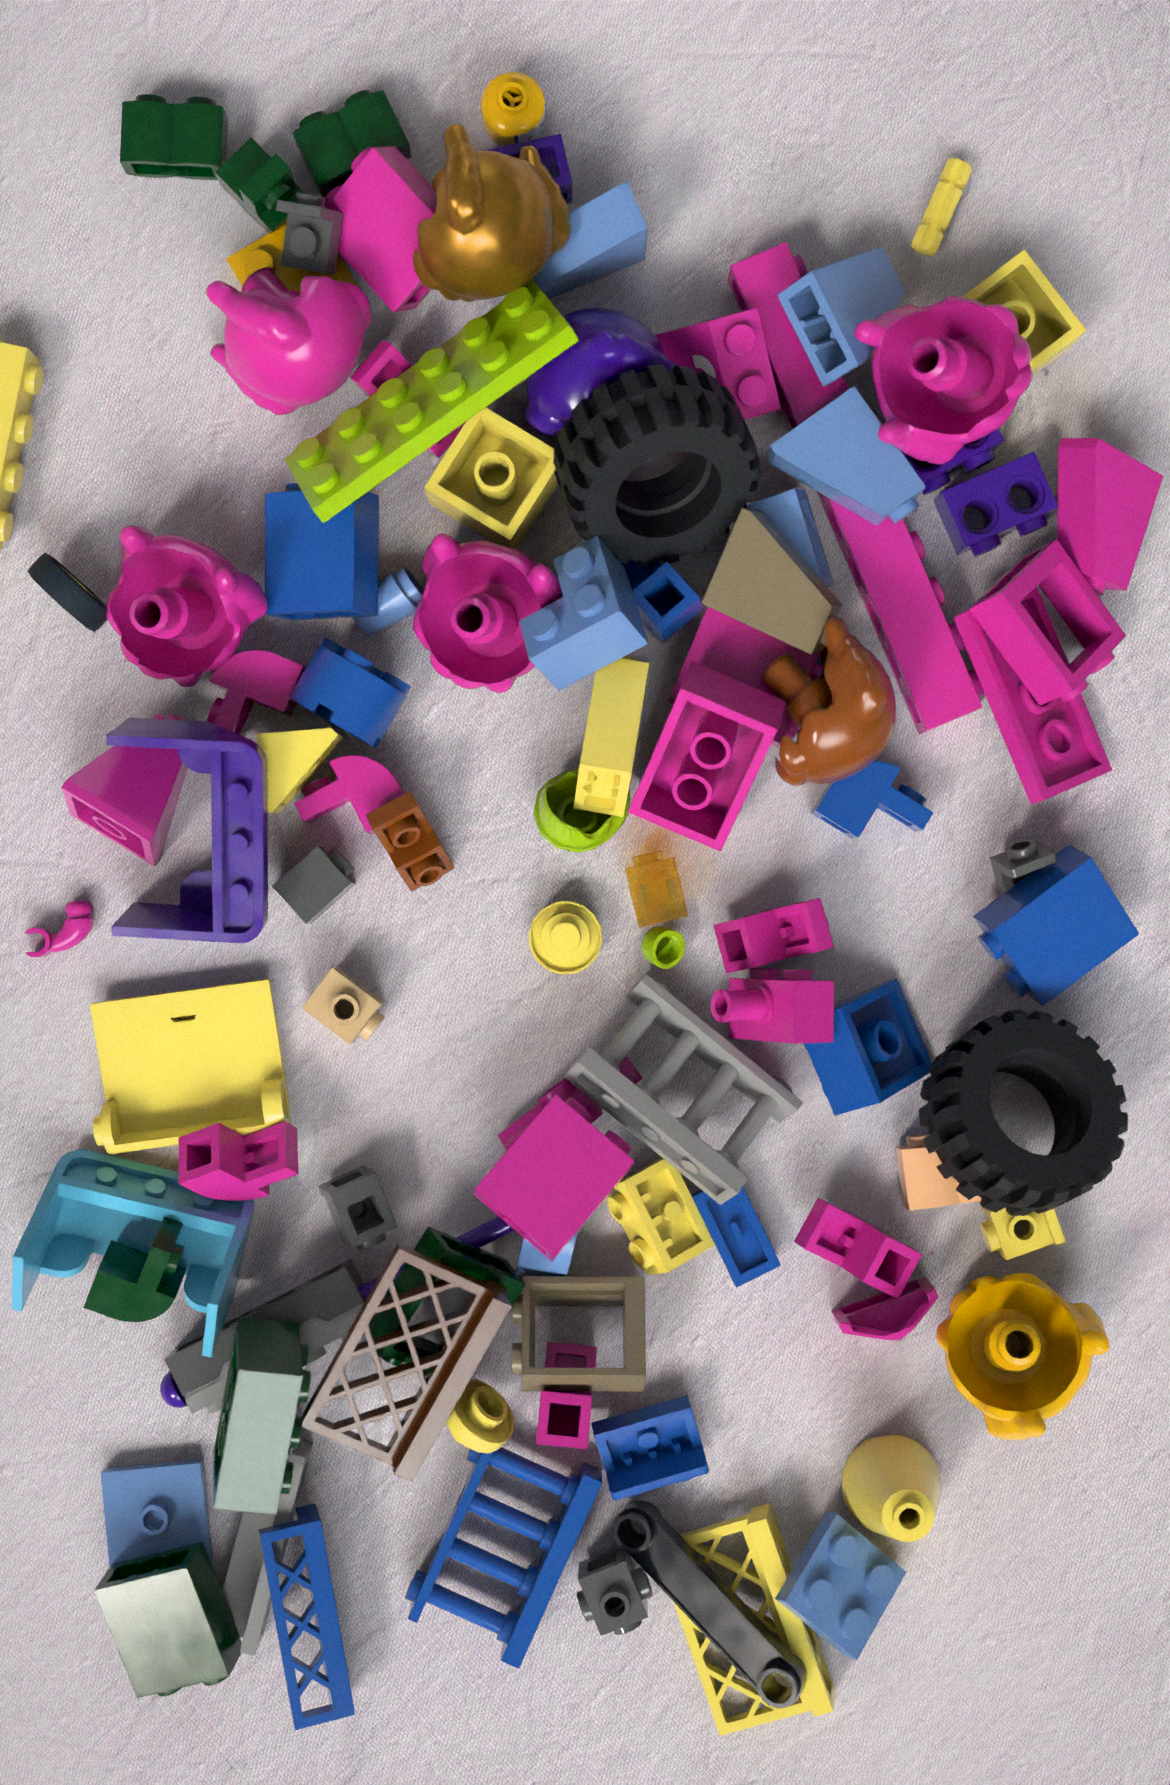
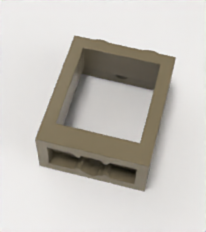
[512,1276,646,1392]

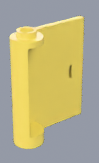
[90,978,291,1154]

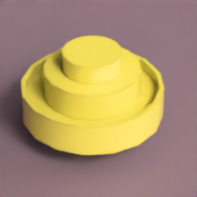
[529,901,602,974]
[446,1379,514,1453]

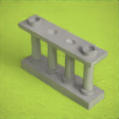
[564,974,803,1205]

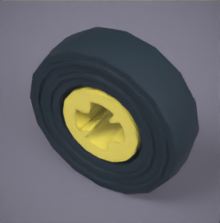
[28,552,108,632]

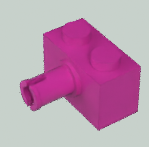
[710,968,834,1044]

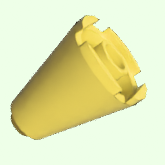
[842,1434,941,1542]

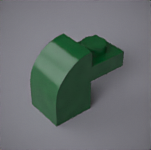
[215,137,306,234]
[83,1217,187,1322]

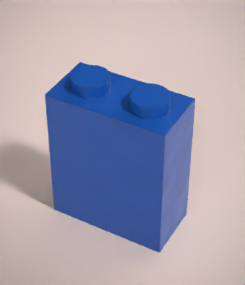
[265,483,379,621]
[973,844,1139,1007]

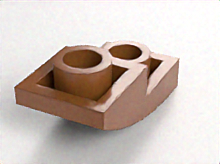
[366,791,455,892]

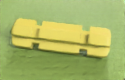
[911,157,972,257]

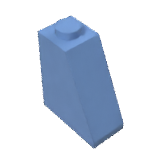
[532,181,648,300]
[777,247,905,387]
[765,386,926,526]

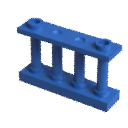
[405,1447,602,1669]

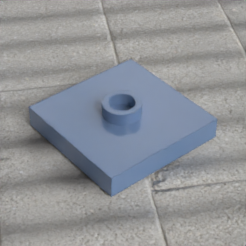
[101,1458,213,1567]

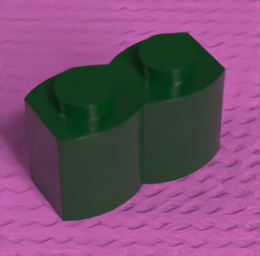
[293,90,411,198]
[120,94,228,180]

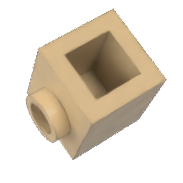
[302,966,385,1044]

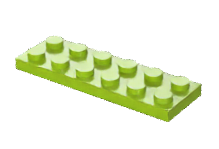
[284,280,579,523]

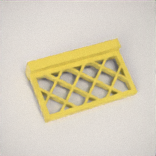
[674,1502,836,1736]

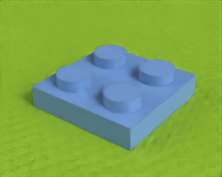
[775,1512,906,1660]

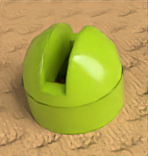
[641,926,685,969]

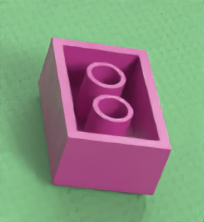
[628,661,787,852]

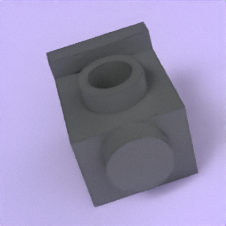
[318,1165,397,1250]

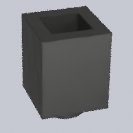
[272,846,356,924]

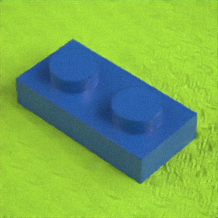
[691,1187,781,1288]

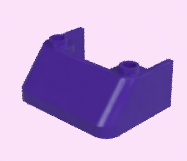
[106,717,268,943]

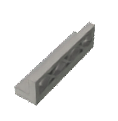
[222,1439,313,1656]

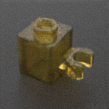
[624,850,688,928]

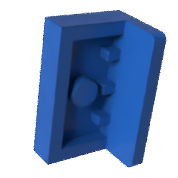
[591,1395,709,1500]

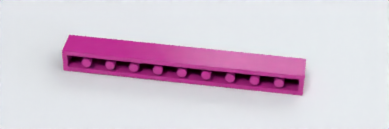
[727,242,984,735]

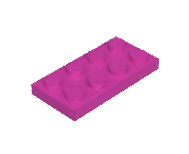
[954,586,1112,805]

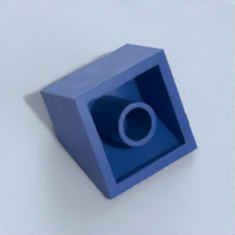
[803,978,932,1116]

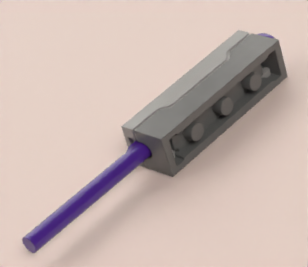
[160,1216,515,1414]

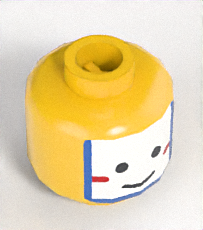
[480,71,547,147]

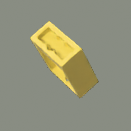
[573,655,649,817]

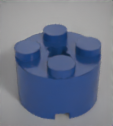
[289,637,411,748]

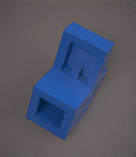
[620,560,703,643]
[811,761,934,839]

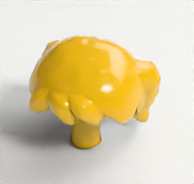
[936,1273,1110,1440]

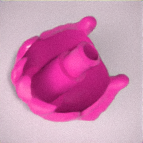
[206,267,371,415]
[854,296,1033,465]
[106,525,268,688]
[413,533,563,694]

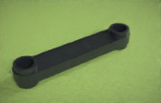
[613,1501,807,1709]

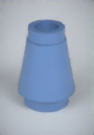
[353,567,424,636]

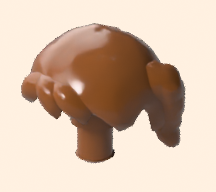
[761,617,896,786]

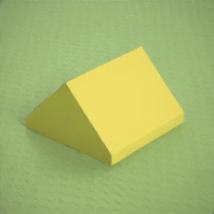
[257,728,343,814]

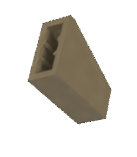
[701,508,843,655]

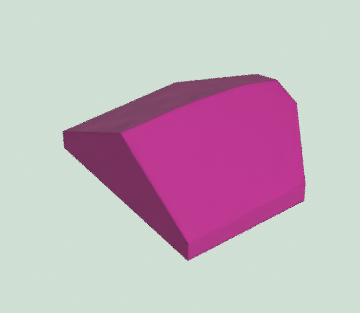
[831,1277,939,1341]

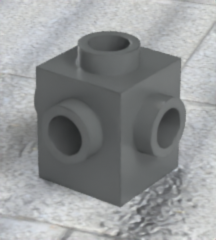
[577,1547,653,1636]

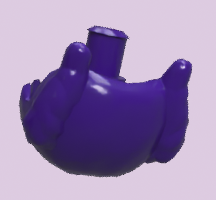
[526,308,679,436]

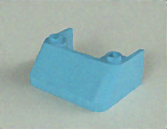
[12,1150,254,1358]

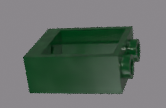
[369,1226,526,1376]

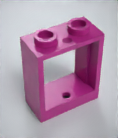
[969,539,1126,705]

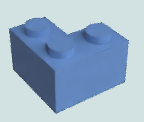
[519,535,648,691]

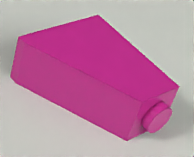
[1057,438,1163,596]

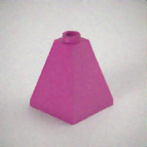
[61,714,188,867]

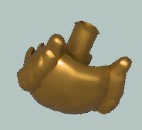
[413,123,571,302]

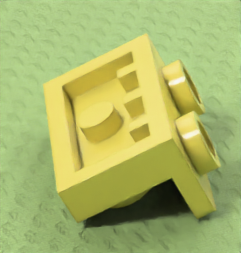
[607,1157,715,1275]

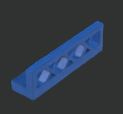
[259,1503,355,1730]

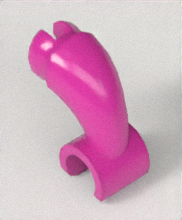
[25,901,94,958]

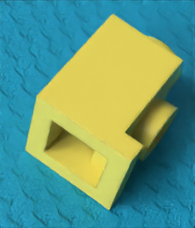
[980,1208,1066,1260]

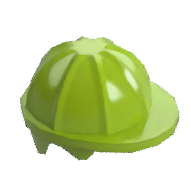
[533,768,630,853]

